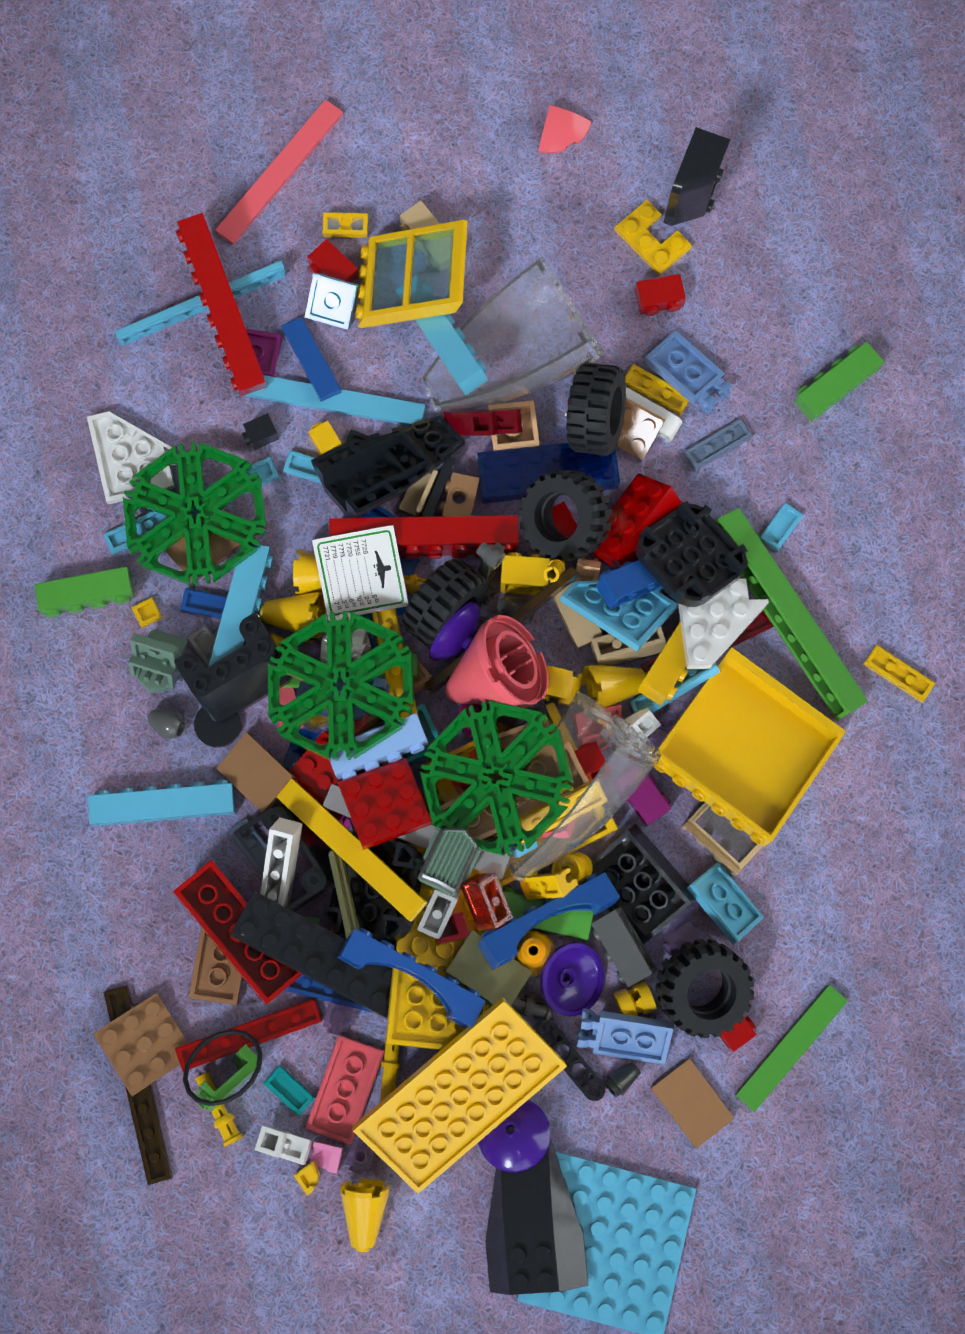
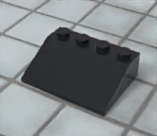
[591,824,696,945]

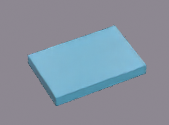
[687,862,764,945]

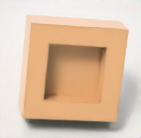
[576,557,601,581]

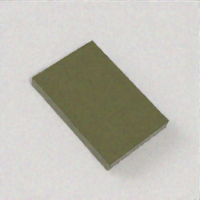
[444,930,532,1005]

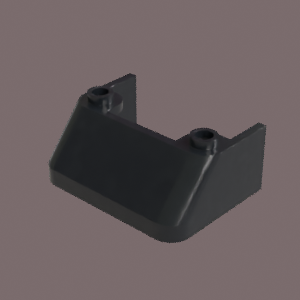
[663,127,730,226]
[238,804,335,912]

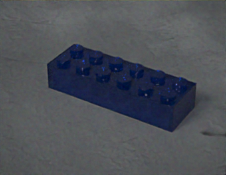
[477,443,620,504]

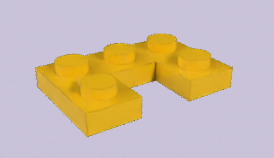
[614,200,692,276]

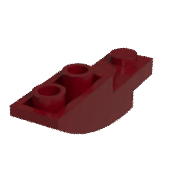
[443,409,523,436]

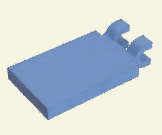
[644,330,733,414]
[577,1008,674,1065]

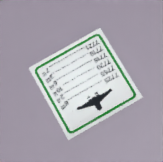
[312,525,408,621]

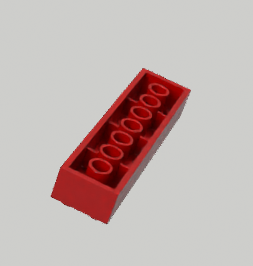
[329,515,519,560]

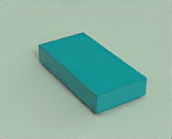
[263,1065,316,1117]

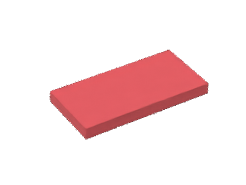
[305,1034,385,1145]

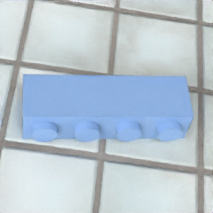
[330,713,429,780]

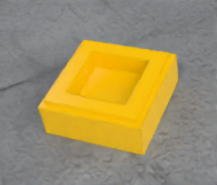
[131,597,163,629]

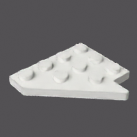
[87,411,180,505]
[678,578,769,669]

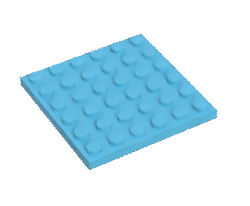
[517,1152,696,1334]

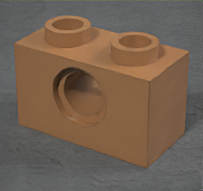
[439,472,480,517]

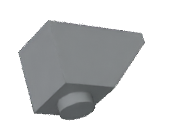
[417,886,462,939]

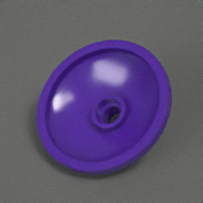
[429,602,480,661]
[540,943,604,1016]
[478,1100,551,1173]

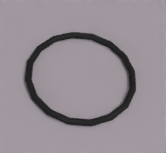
[183,1029,263,1106]

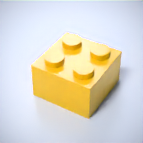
[500,553,550,595]

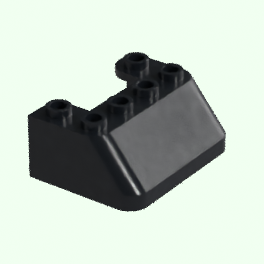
[174,612,293,723]

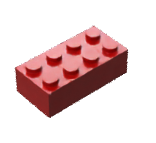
[591,473,682,569]

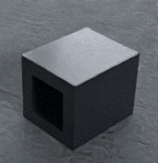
[242,413,279,450]

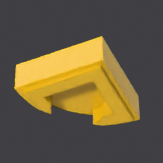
[293,1160,320,1196]

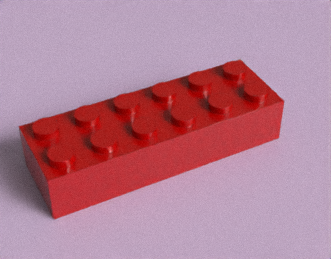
[172,860,302,1005]

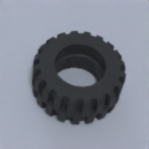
[566,363,626,456]
[518,470,612,561]
[402,559,488,649]
[656,939,755,1038]

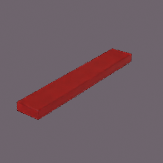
[175,998,323,1072]

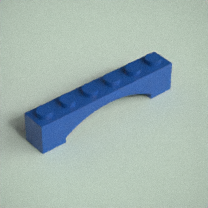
[478,872,620,970]
[337,928,485,1028]

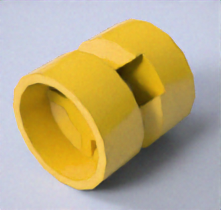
[552,852,593,884]
[613,980,657,1016]

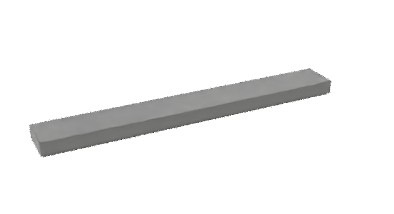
[322,784,511,879]

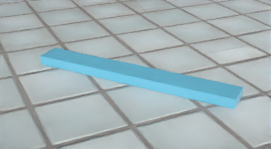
[114,261,286,346]
[244,375,425,426]
[102,457,280,556]

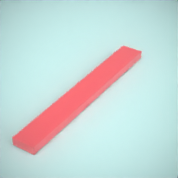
[215,99,343,245]

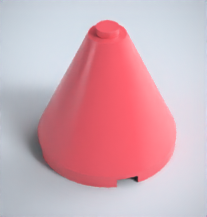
[445,615,549,708]

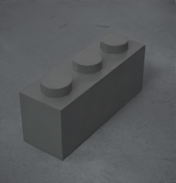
[591,907,658,987]

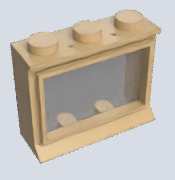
[681,802,763,877]

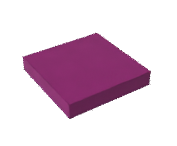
[229,329,283,377]

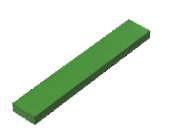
[735,985,848,1112]

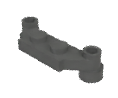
[476,542,505,605]

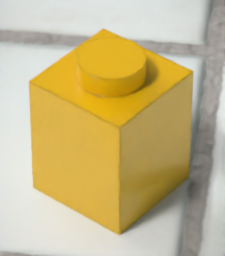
[308,421,342,455]

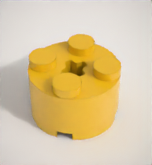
[544,666,583,707]

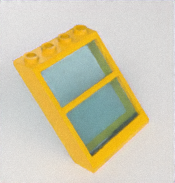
[355,220,468,328]

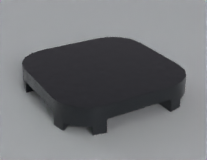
[635,501,748,607]
[324,836,424,942]

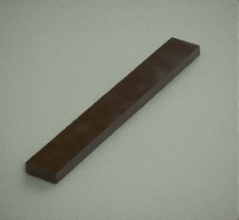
[425,567,580,693]
[103,985,173,1185]

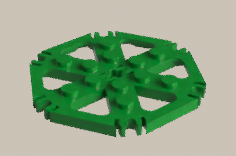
[123,442,267,586]
[268,611,414,761]
[420,701,574,856]

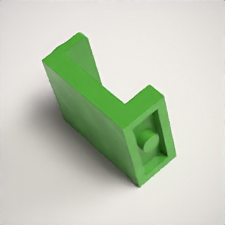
[195,1045,257,1112]

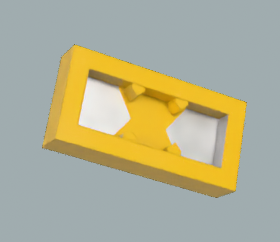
[323,213,368,238]

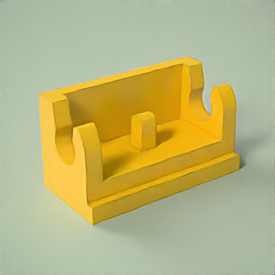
[518,868,578,900]

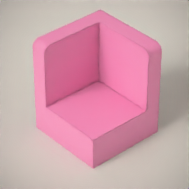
[310,1140,344,1173]

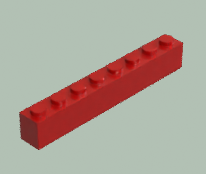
[175,213,267,396]

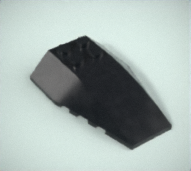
[311,415,465,518]
[485,1139,589,1295]

